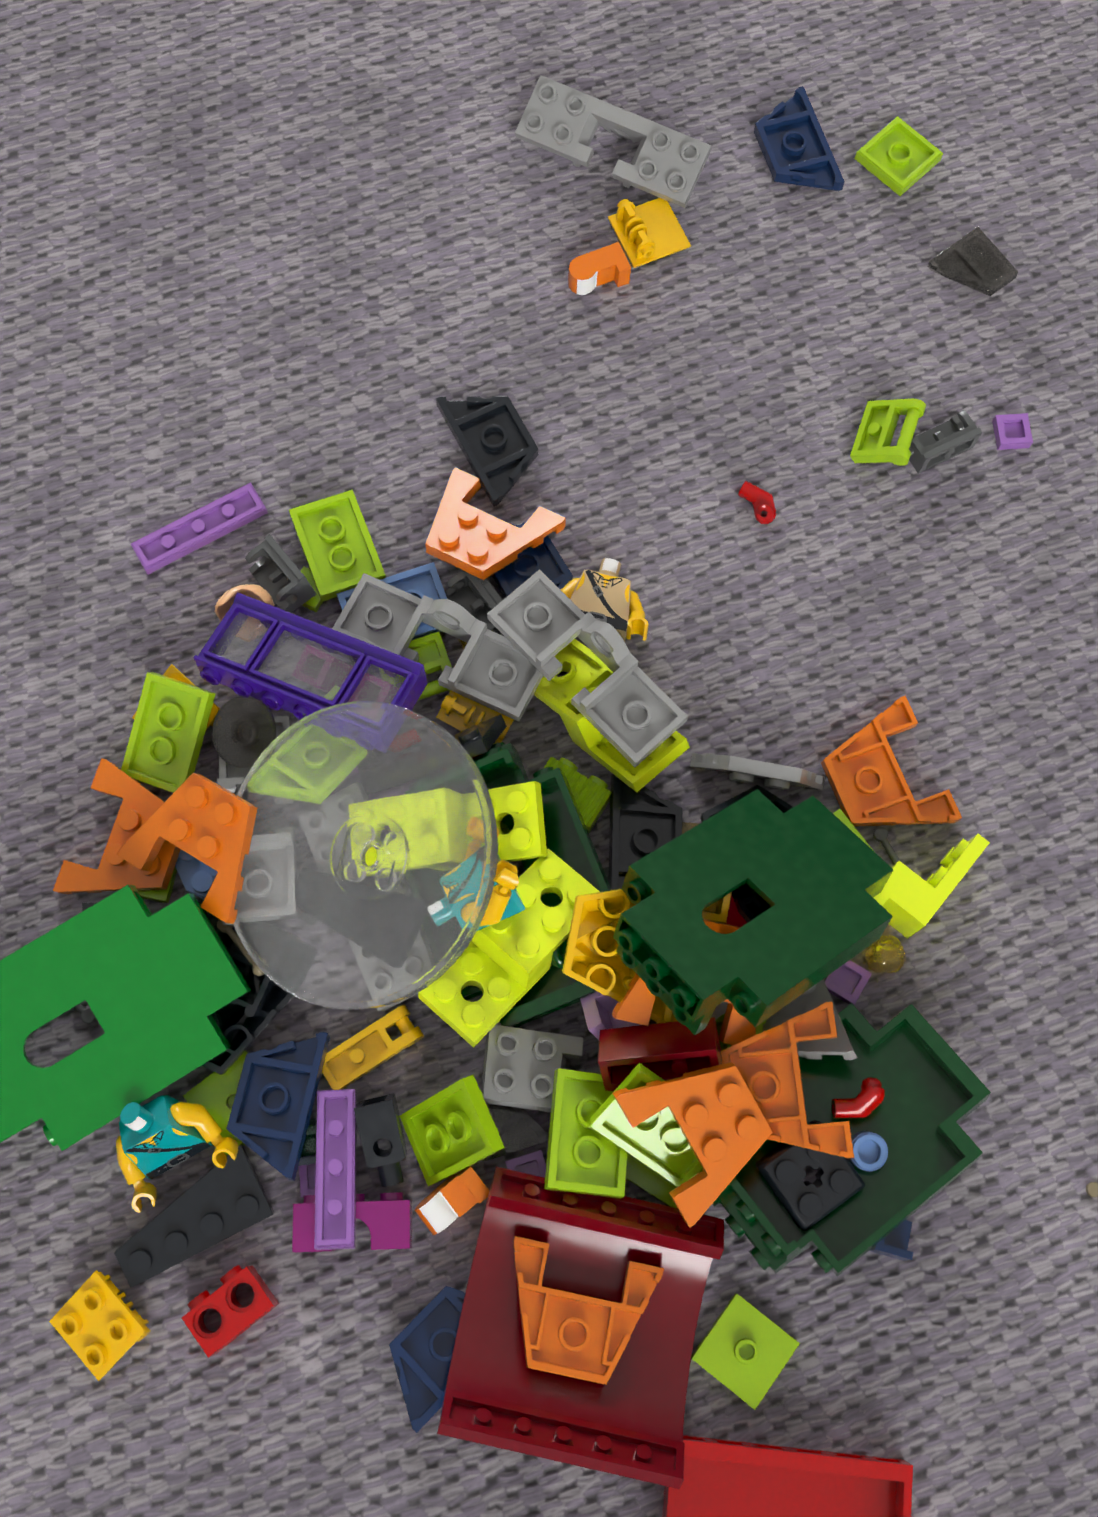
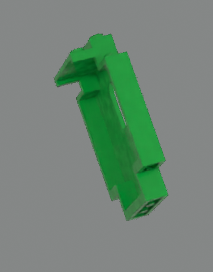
[0,885,251,1151]

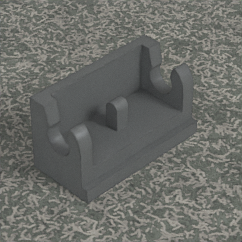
[909,410,982,474]
[245,534,316,613]
[445,571,503,635]

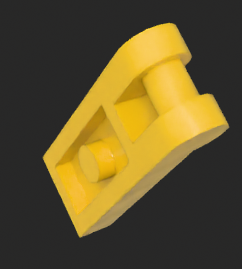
[322,1004,424,1090]

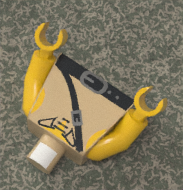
[560,558,649,642]

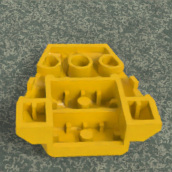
[562,889,732,1023]

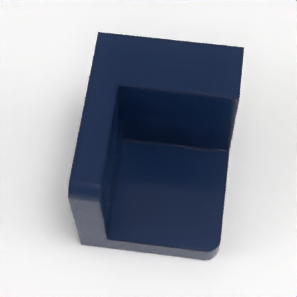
[869,1220,914,1261]

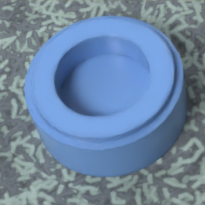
[849,1131,888,1172]

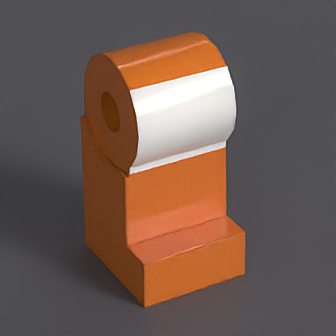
[568,242,631,295]
[415,1166,489,1235]

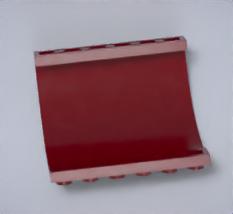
[437,1166,724,1489]

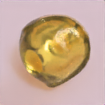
[865,935,906,973]

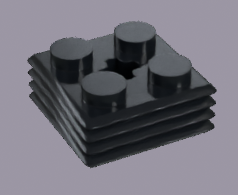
[756,1120,865,1231]

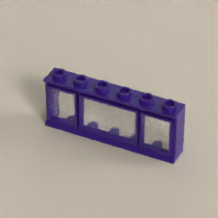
[193,592,428,752]

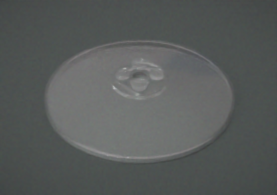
[233,701,498,1010]

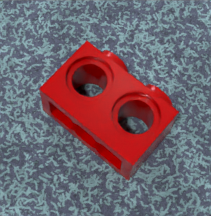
[182,1265,279,1358]

